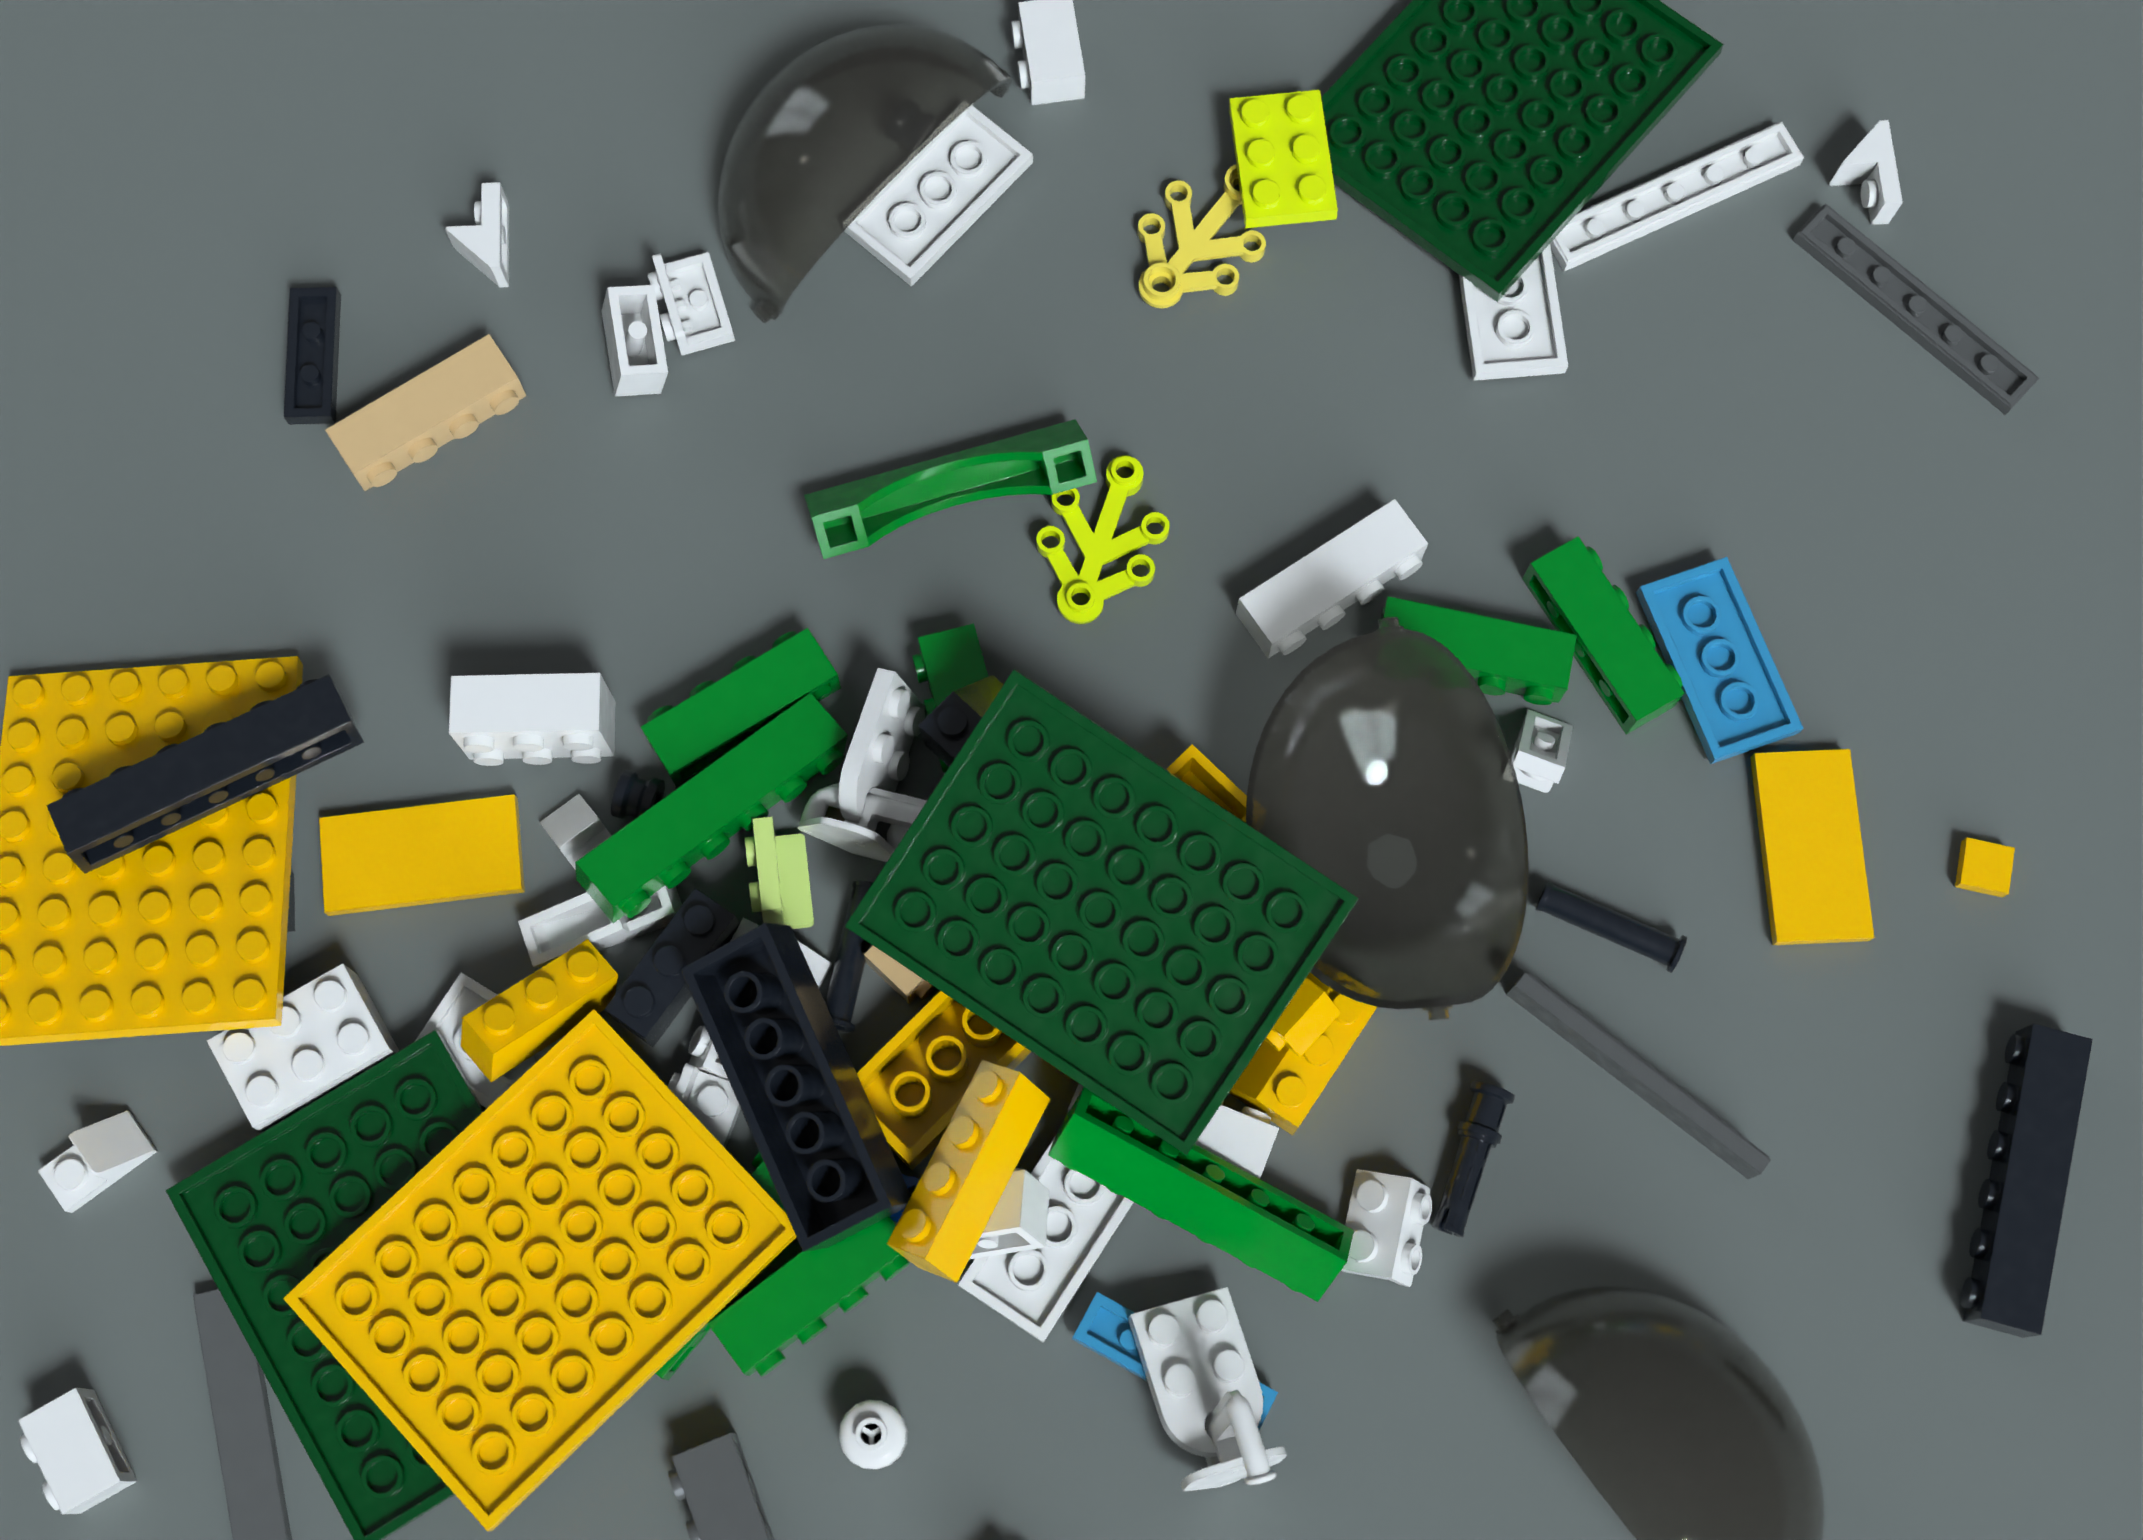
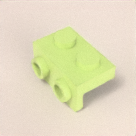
[745,817,814,929]

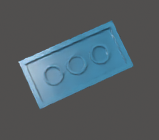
[1636,557,1803,764]

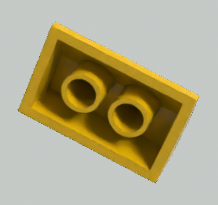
[1229,966,1380,1136]

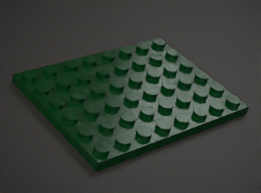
[1321,0,1724,302]
[845,670,1359,1156]
[165,1030,484,1540]

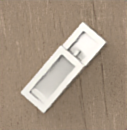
[518,886,682,968]

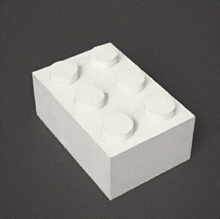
[449,673,616,766]
[207,963,399,1132]

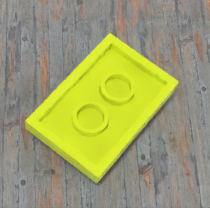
[1229,90,1338,228]

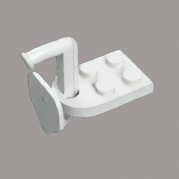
[798,668,927,862]
[1128,1287,1287,1491]

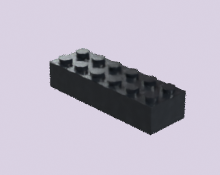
[681,922,911,1252]

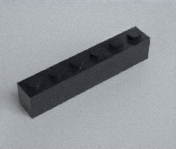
[47,674,364,874]
[1960,1023,2093,1338]

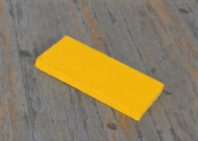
[1750,749,1874,945]
[319,794,525,916]

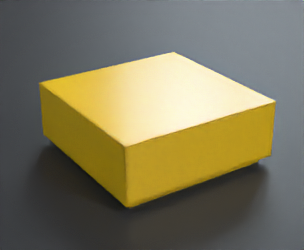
[1955,837,2015,898]

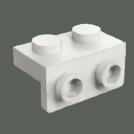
[648,252,735,356]
[1341,1169,1432,1287]

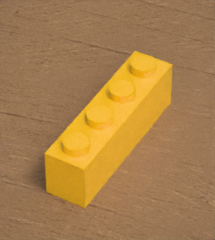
[887,1060,1050,1283]

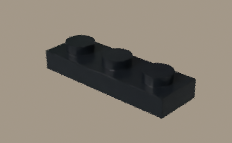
[284,287,341,425]

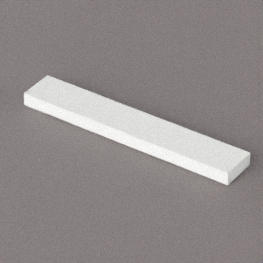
[1550,121,1804,272]

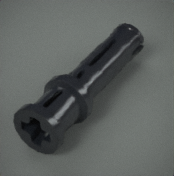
[1432,1081,1515,1237]

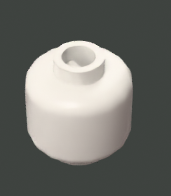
[838,1400,908,1469]

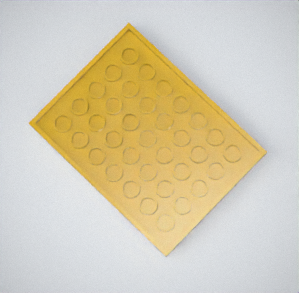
[0,656,303,1046]
[283,1009,796,1531]

